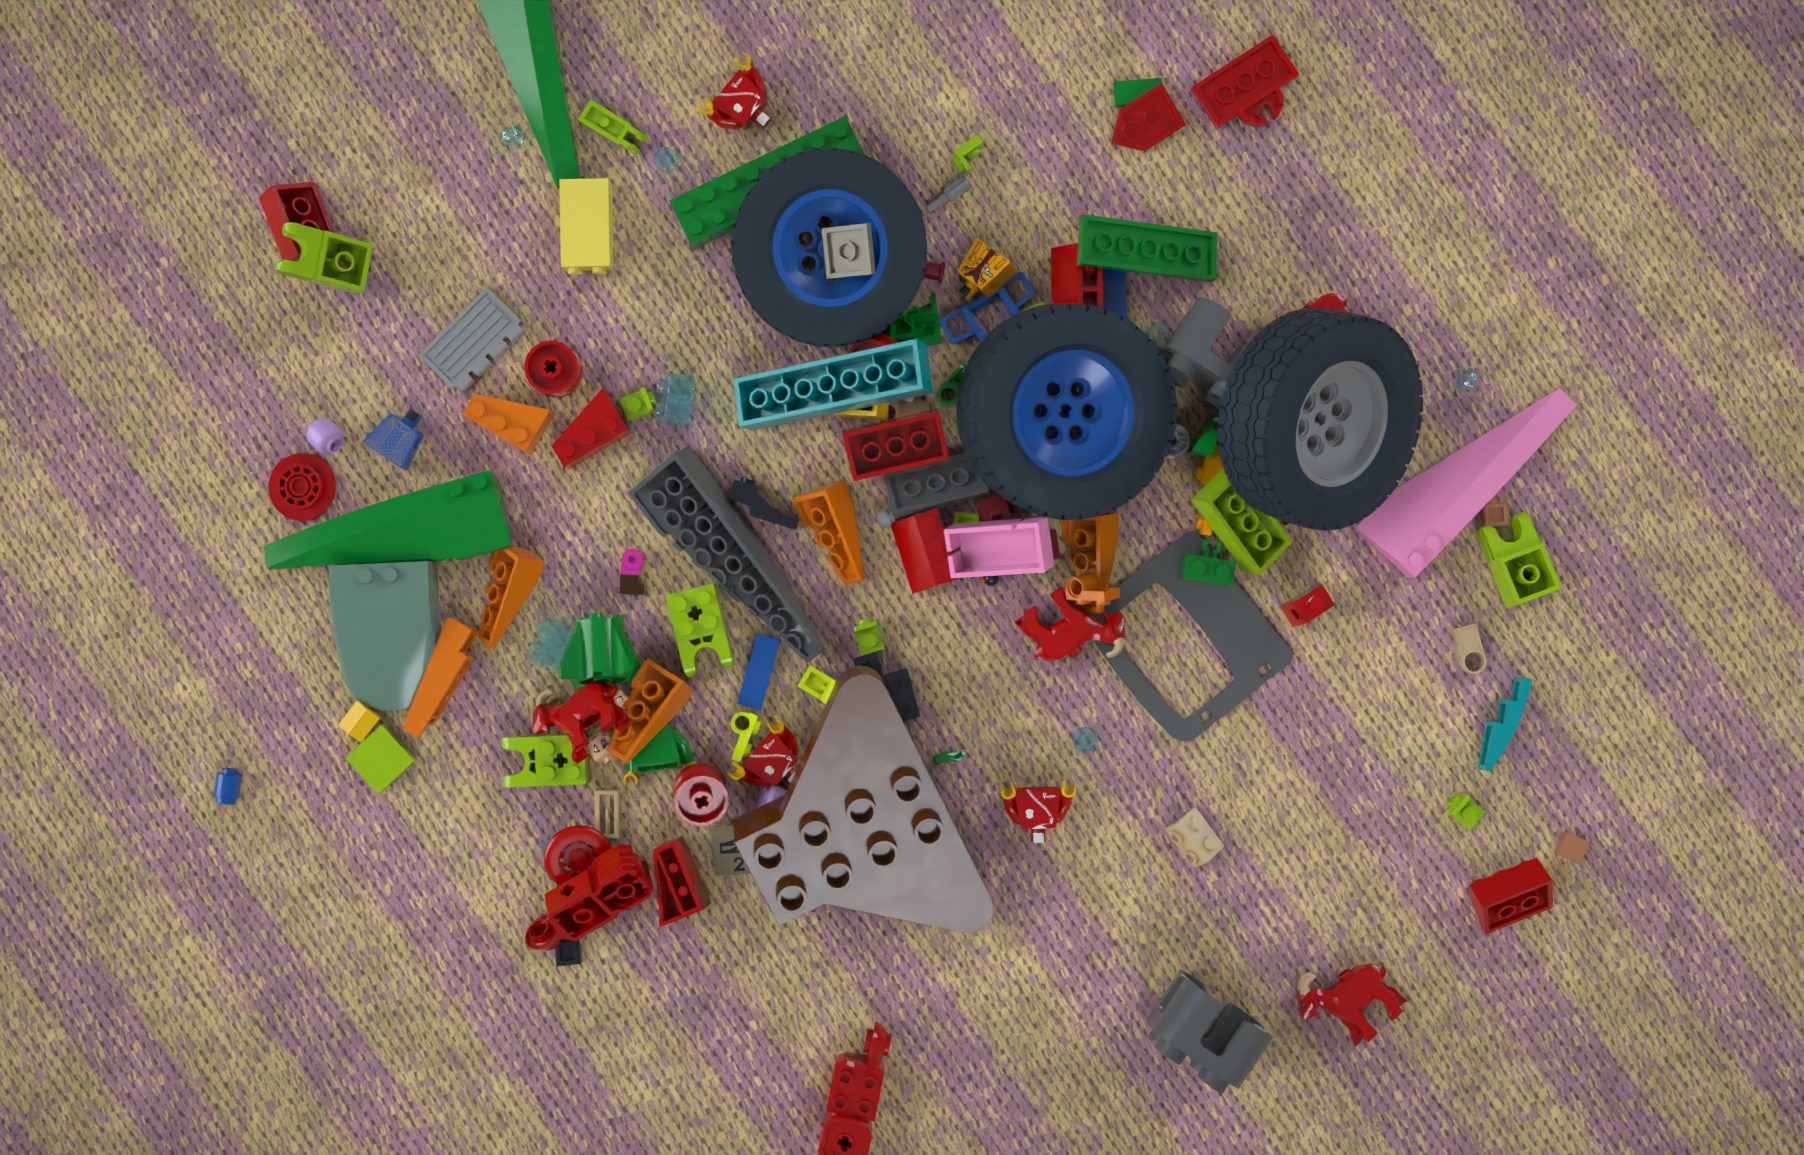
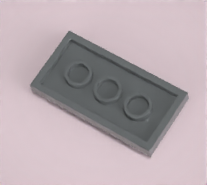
[884,453,989,518]

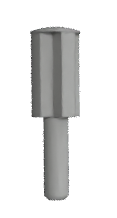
[926,176,971,212]

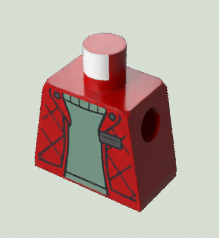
[1280,582,1335,627]

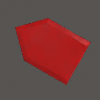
[1111,83,1186,151]

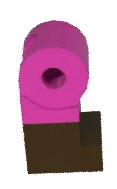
[619,549,647,596]

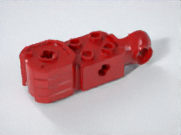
[525,844,653,951]
[818,1021,892,1155]

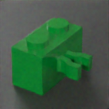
[1179,539,1236,587]

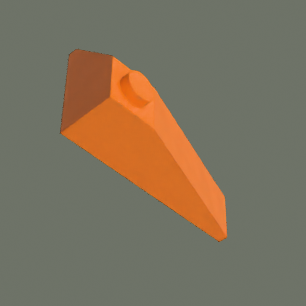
[792,480,865,584]
[1062,512,1119,613]
[479,545,544,649]
[607,658,694,764]

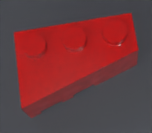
[552,388,631,470]
[653,836,711,928]

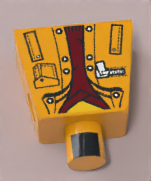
[958,238,1018,301]

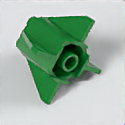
[558,613,641,690]

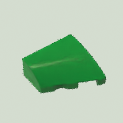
[889,295,942,346]
[1186,415,1219,458]

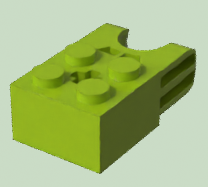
[274,222,373,294]
[1477,512,1562,609]
[665,583,734,678]
[501,733,591,787]

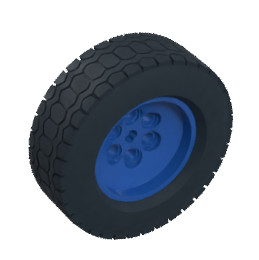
[956,303,1177,520]

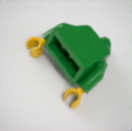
[623,724,696,785]

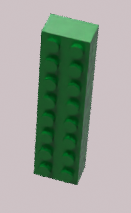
[669,116,865,250]

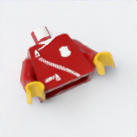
[696,52,772,130]
[727,715,799,788]
[999,780,1076,843]

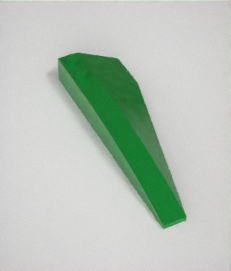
[264,470,513,570]

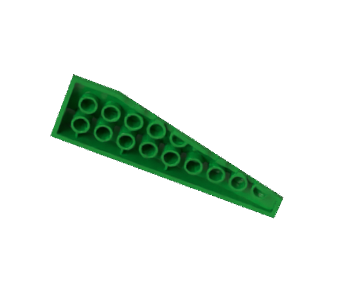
[478,0,580,188]

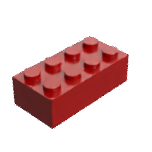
[842,409,949,481]

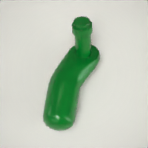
[933,751,966,765]

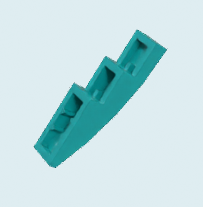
[1478,677,1533,771]

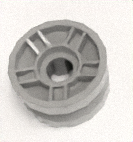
[1165,423,1190,459]

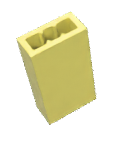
[559,178,613,275]

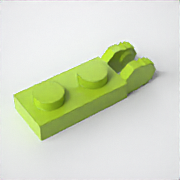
[578,99,648,155]

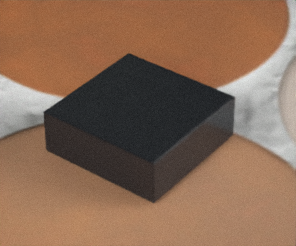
[555,939,582,967]

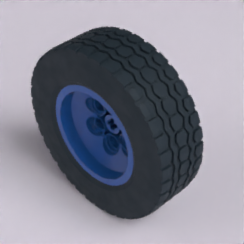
[731,148,928,347]

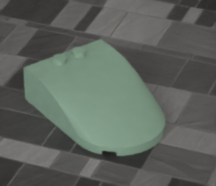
[329,561,440,711]

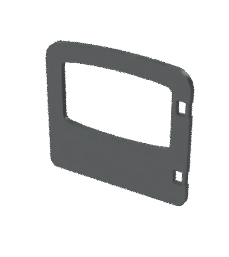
[1088,531,1292,741]

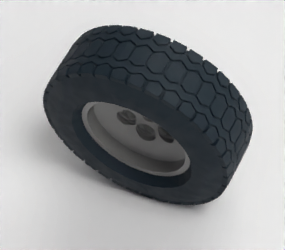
[1218,308,1423,531]

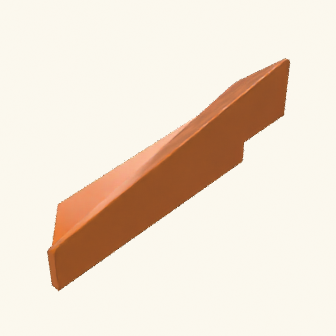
[402,617,479,738]

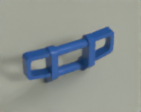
[940,272,1034,344]

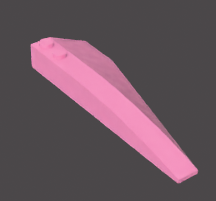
[1355,388,1577,578]

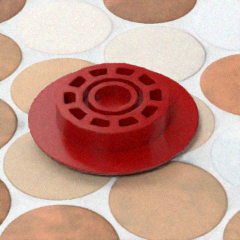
[268,453,336,521]
[544,825,612,885]

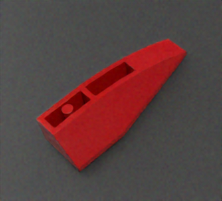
[1051,243,1103,393]

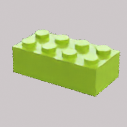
[1191,468,1292,575]

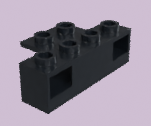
[853,651,920,721]

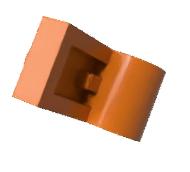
[1065,573,1120,605]

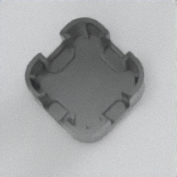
[1160,297,1260,414]
[1147,969,1273,1094]

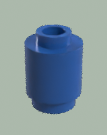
[214,768,242,805]

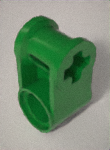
[936,363,966,409]

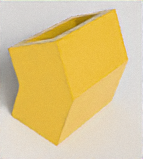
[338,701,380,742]

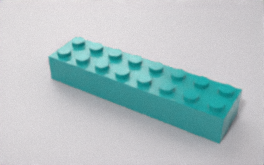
[733,339,933,431]

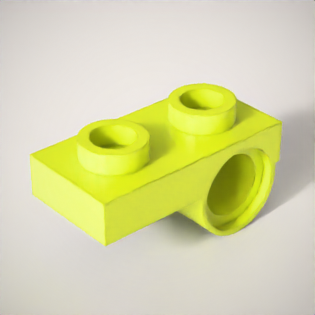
[798,665,836,704]
[731,711,762,762]

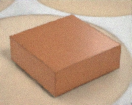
[1481,502,1509,527]
[1555,831,1590,864]

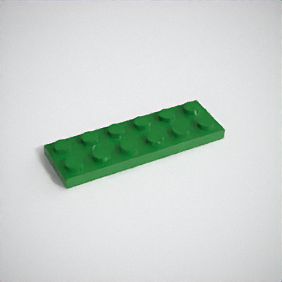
[1077,214,1217,282]

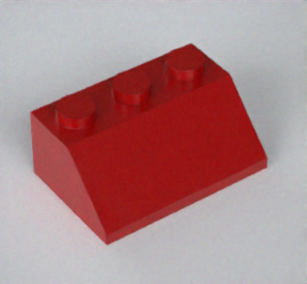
[259,181,334,261]
[891,508,959,594]
[1469,857,1553,935]

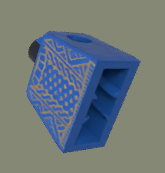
[363,408,424,470]

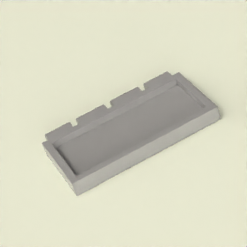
[419,287,526,393]

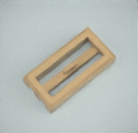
[595,789,620,839]

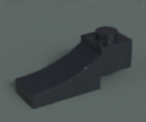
[729,477,800,530]

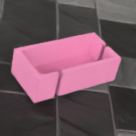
[944,517,1054,578]

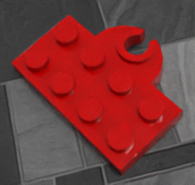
[1190,35,1300,129]

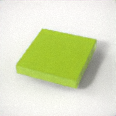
[345,724,416,794]

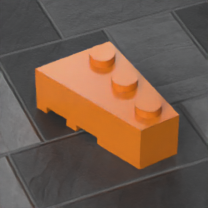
[462,393,556,455]

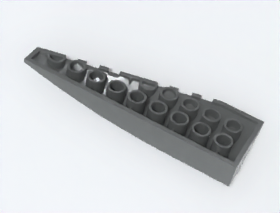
[628,446,826,663]

